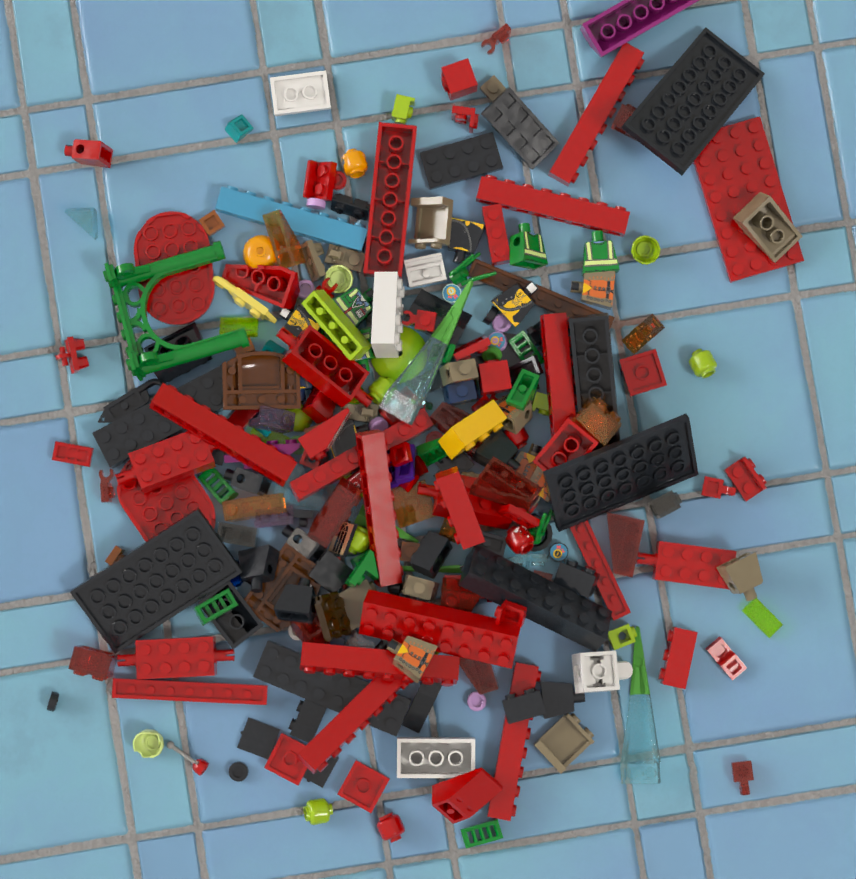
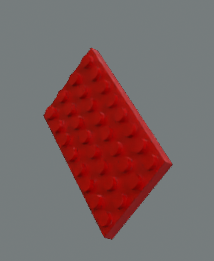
[694,116,804,283]

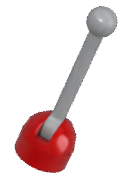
[167,741,209,776]

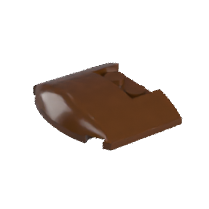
[222,351,301,410]
[244,543,321,632]

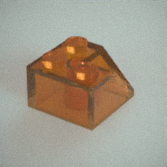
[576,396,622,446]
[392,479,437,528]

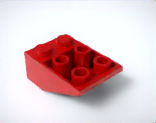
[432,767,503,824]

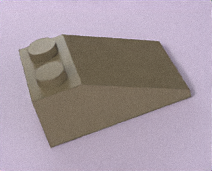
[733,192,803,263]

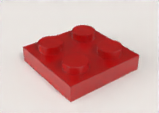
[452,335,491,361]
[618,349,667,397]
[264,733,308,786]
[337,760,390,813]

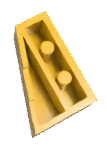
[438,399,507,460]

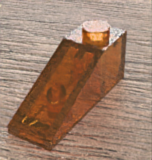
[262,210,306,268]
[222,493,286,522]

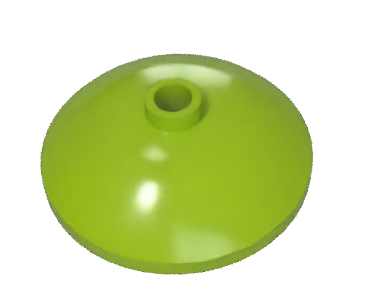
[371,326,428,383]

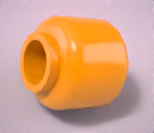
[341,149,368,179]

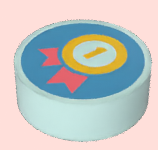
[442,284,461,303]

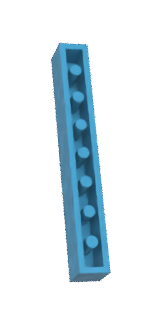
[215,186,368,253]

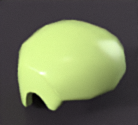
[324,265,354,293]
[133,729,164,758]

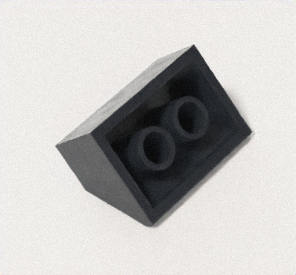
[404,289,472,345]
[144,322,213,385]
[198,581,264,649]

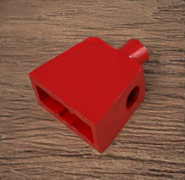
[64,139,113,168]

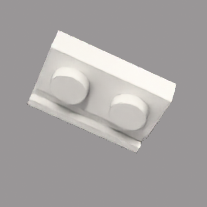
[404,253,447,288]

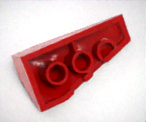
[222,264,300,309]

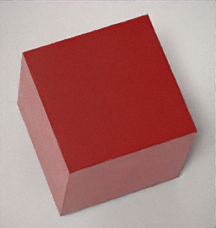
[441,58,478,101]
[477,359,512,396]

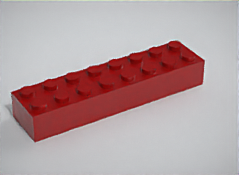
[363,122,417,279]
[359,589,521,669]

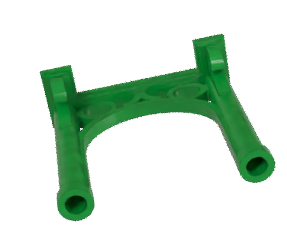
[103,241,250,381]

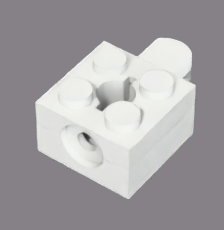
[571,651,633,694]

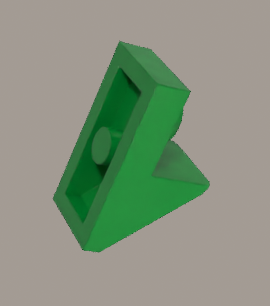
[506,369,540,411]
[345,550,379,587]

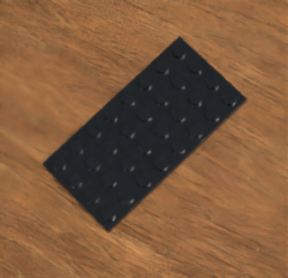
[621,27,765,176]
[543,414,699,532]
[70,508,243,654]

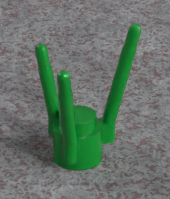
[449,252,497,286]
[525,504,553,544]

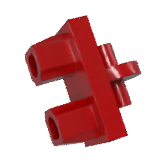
[55,336,89,374]

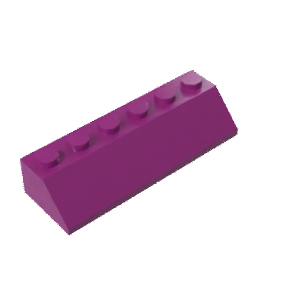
[580,0,699,57]

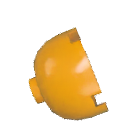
[243,235,281,268]

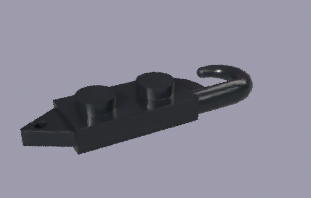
[98,378,165,423]

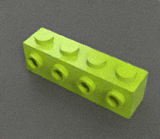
[301,290,372,361]

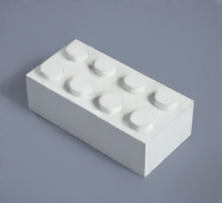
[371,272,405,358]
[397,737,475,778]

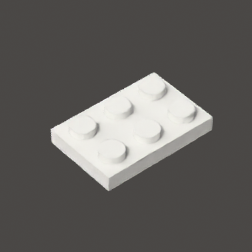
[270,70,331,116]

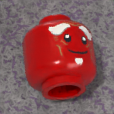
[505,526,534,555]

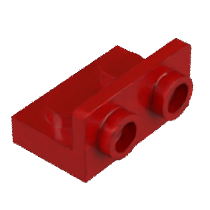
[452,105,479,134]
[303,160,337,201]
[724,457,767,502]

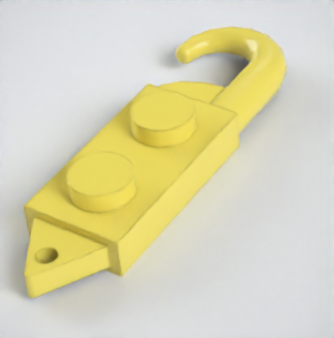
[213,276,277,324]

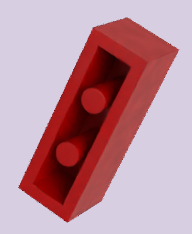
[482,203,510,266]
[658,627,698,689]

